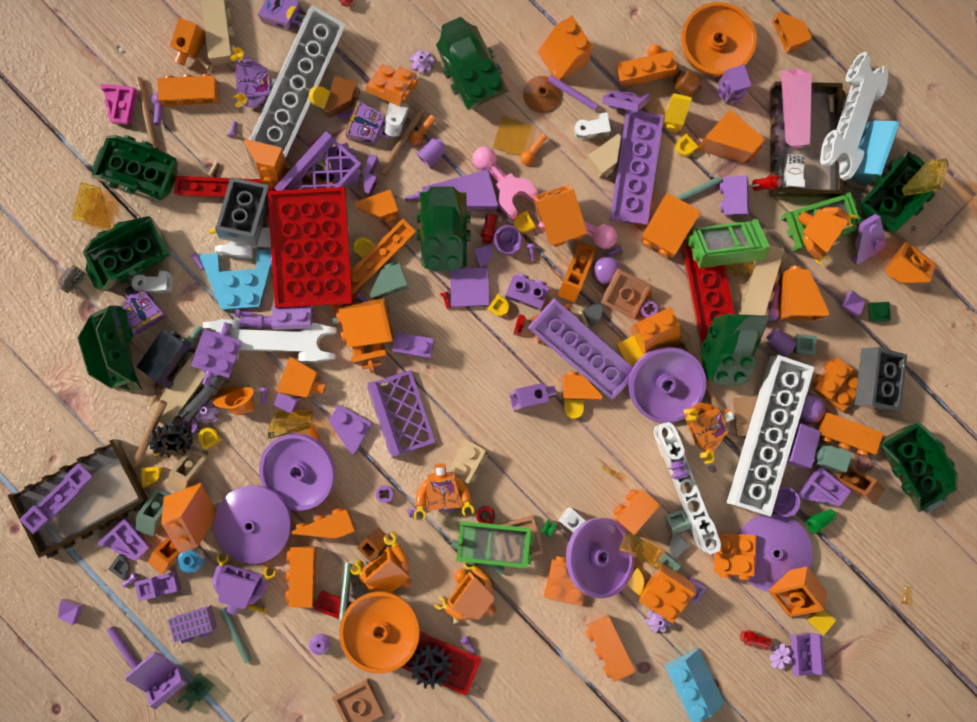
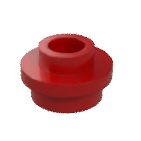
[476,506,495,524]

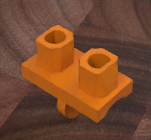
[351,343,388,373]

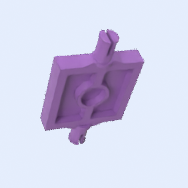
[191,322,242,387]

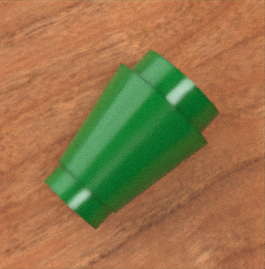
[806,509,837,534]

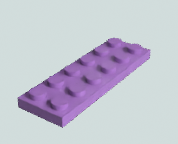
[609,111,664,226]
[528,298,633,400]

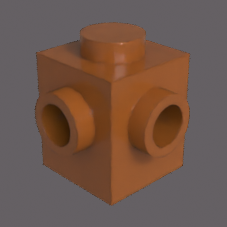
[357,527,391,562]

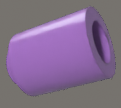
[417,138,446,168]
[766,328,797,357]

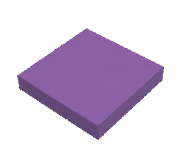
[450,267,489,307]

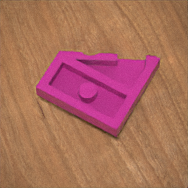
[100,84,137,126]

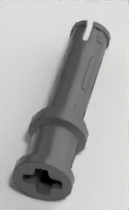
[179,376,230,422]

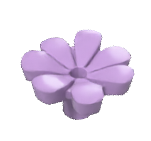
[410,50,434,74]
[195,400,220,425]
[646,610,671,633]
[770,643,792,669]

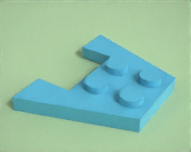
[199,249,272,310]

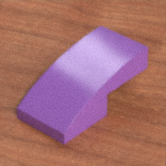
[364,154,379,197]
[134,571,181,601]

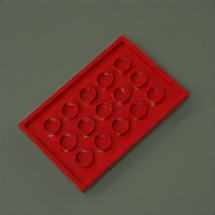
[267,187,353,308]

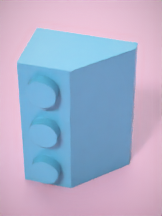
[848,121,900,185]
[664,648,724,722]

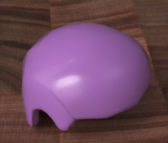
[493,225,522,254]
[592,257,622,286]
[799,395,826,424]
[773,486,801,517]

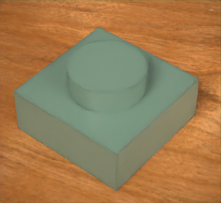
[794,334,817,355]
[665,509,691,535]
[653,552,681,571]

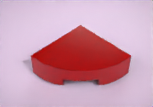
[513,314,526,336]

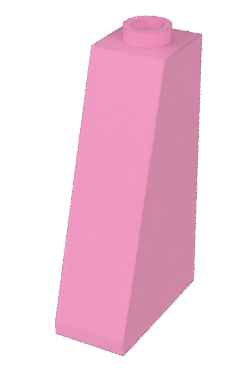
[781,68,812,148]

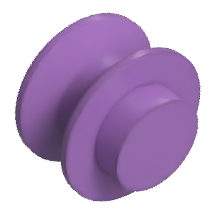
[668,460,690,480]
[309,633,330,655]

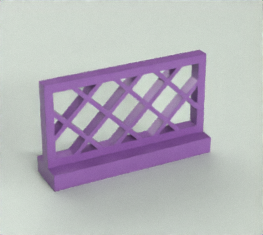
[274,131,362,191]
[366,370,435,458]

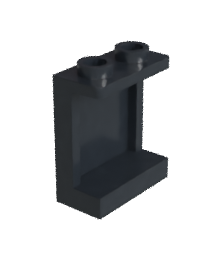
[136,329,196,390]

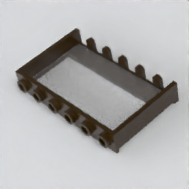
[770,81,846,198]
[7,439,149,559]

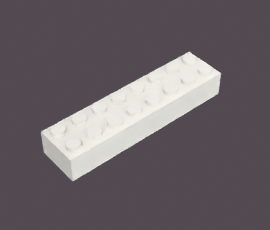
[249,5,346,158]
[727,355,814,517]

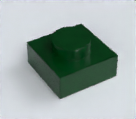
[868,302,891,322]

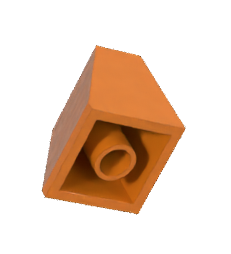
[538,15,593,81]
[698,109,765,164]
[532,184,587,247]
[639,193,701,258]
[779,266,829,321]
[336,297,393,347]
[629,307,681,355]
[161,483,217,554]

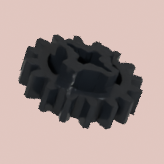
[149,422,193,458]
[409,644,452,689]

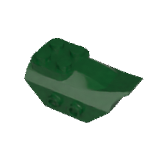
[436,17,509,110]
[91,135,178,200]
[860,149,941,233]
[417,186,471,271]
[83,216,171,292]
[77,305,142,393]
[702,314,771,386]
[880,422,958,514]

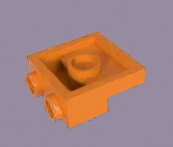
[365,64,418,107]
[811,358,858,412]
[714,532,757,580]
[543,556,584,605]

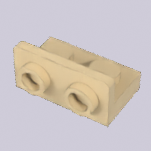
[449,440,488,484]

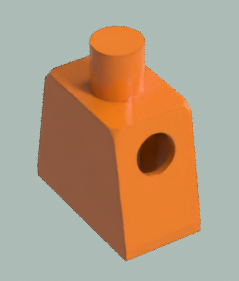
[170,17,206,66]
[276,357,326,399]

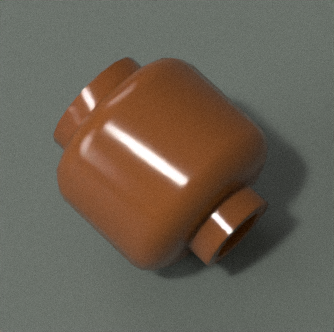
[673,69,702,97]

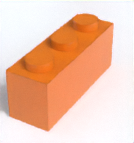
[616,50,677,89]
[157,74,219,106]
[817,413,883,457]
[285,546,317,608]
[585,615,636,682]

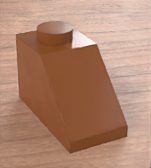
[324,76,360,118]
[835,466,885,505]

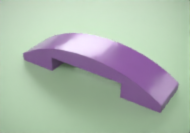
[19,463,93,533]

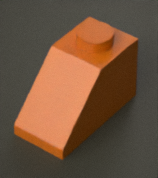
[772,12,812,54]
[355,190,400,222]
[562,372,602,400]
[148,537,179,575]

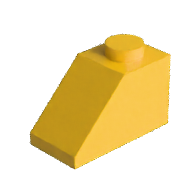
[662,93,692,132]

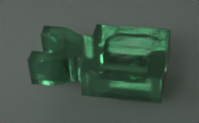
[177,672,214,711]

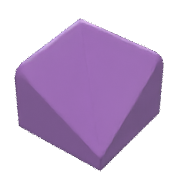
[839,290,865,317]
[274,393,302,413]
[58,599,84,625]

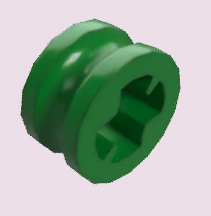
[540,518,557,538]

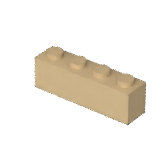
[201,0,236,65]
[737,245,785,316]
[149,351,208,425]

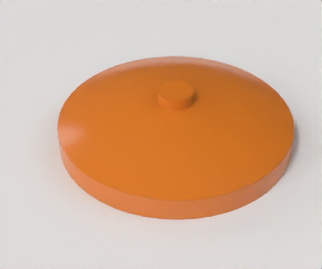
[680,2,757,77]
[339,591,420,674]

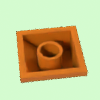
[885,241,936,283]

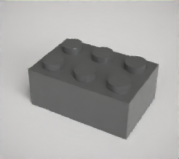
[215,177,270,247]
[854,347,907,412]

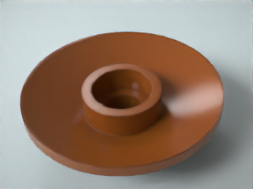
[523,76,561,113]

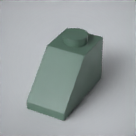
[370,263,408,300]
[136,488,170,537]

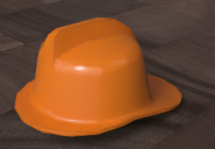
[212,386,255,415]

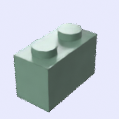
[812,446,852,472]

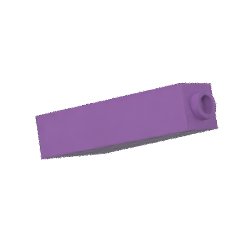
[422,169,498,211]

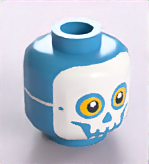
[177,547,206,573]

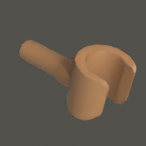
[149,381,165,407]

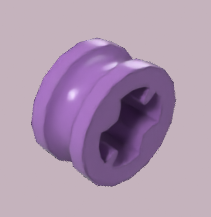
[640,301,658,318]
[180,418,199,434]
[376,485,394,503]

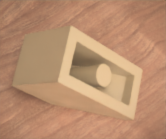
[586,134,621,178]
[167,448,207,492]

